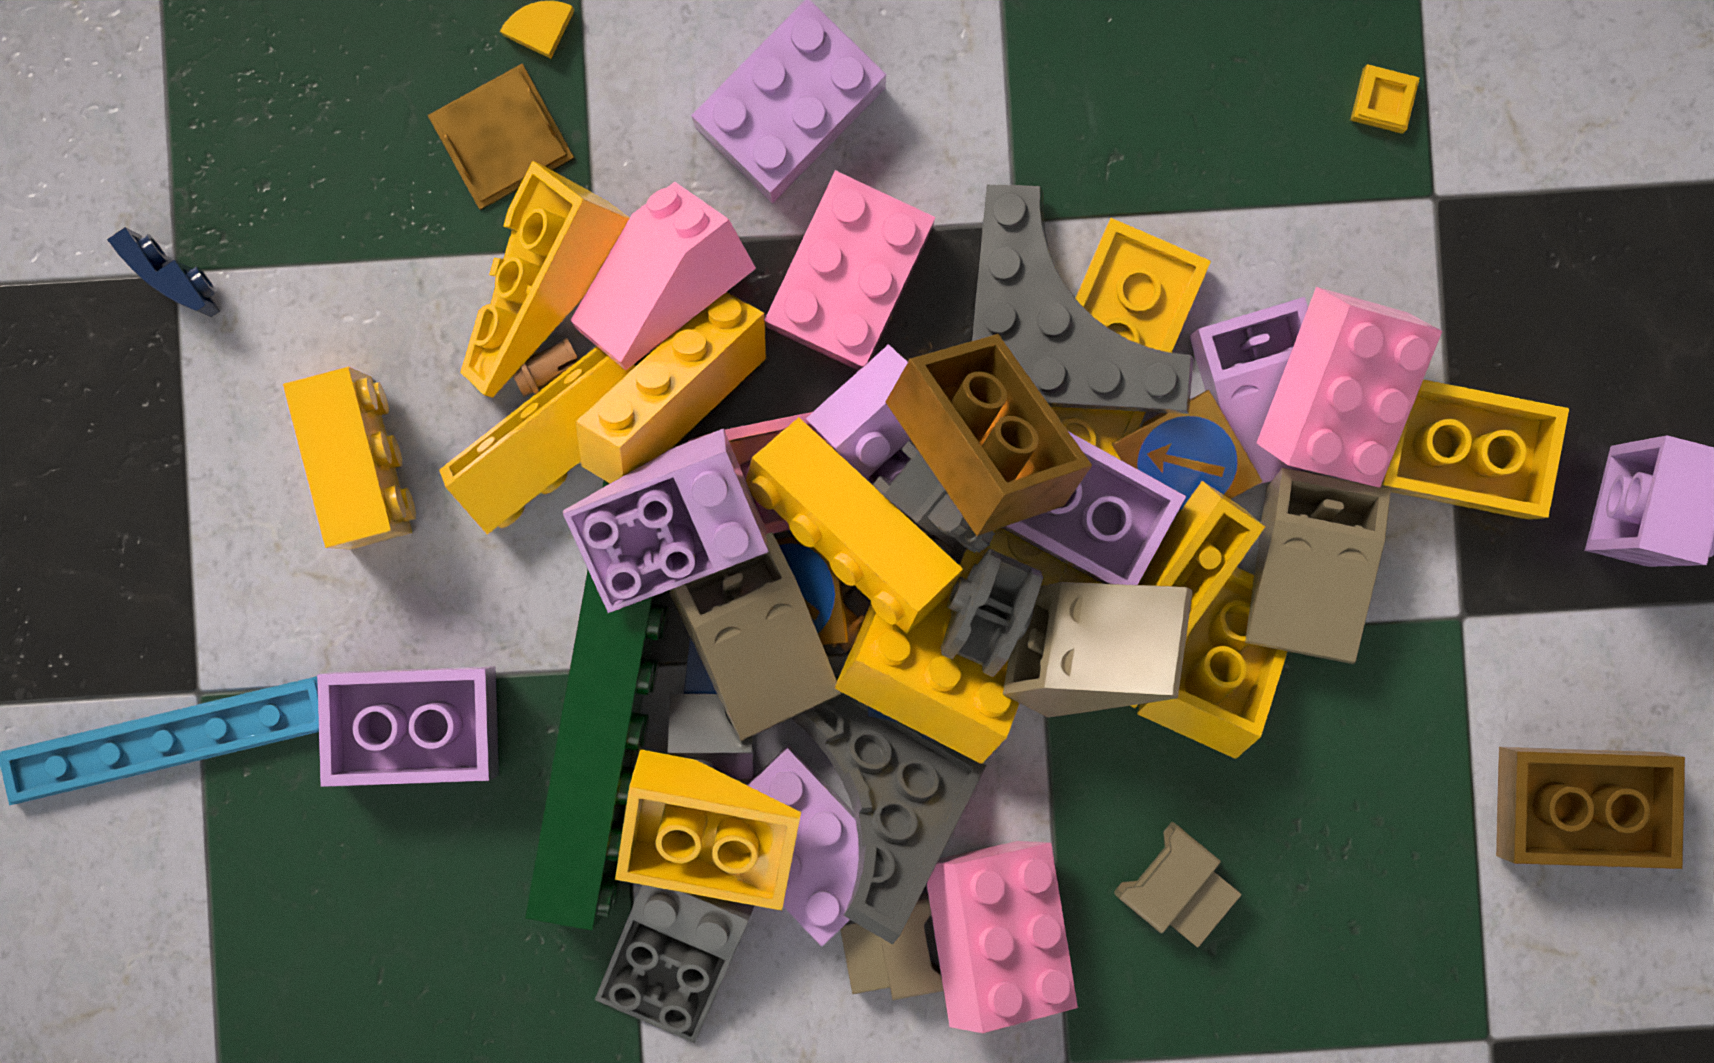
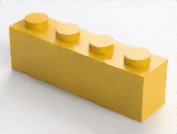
[576,292,766,483]
[439,346,636,535]
[746,417,963,634]
[1130,481,1265,708]

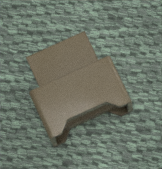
[1114,822,1242,948]
[840,893,944,1001]

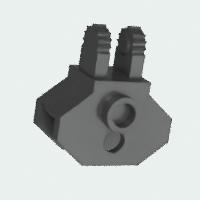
[873,441,995,553]
[941,549,1043,677]

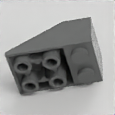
[595,885,754,1043]

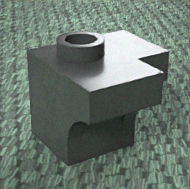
[667,694,754,779]

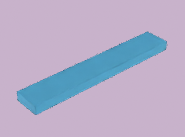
[0,676,319,806]

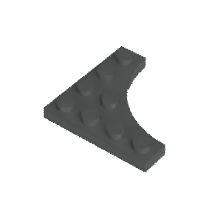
[972,184,1193,414]
[791,676,987,945]

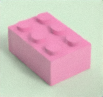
[764,170,936,371]
[1257,287,1442,488]
[927,841,1078,1033]

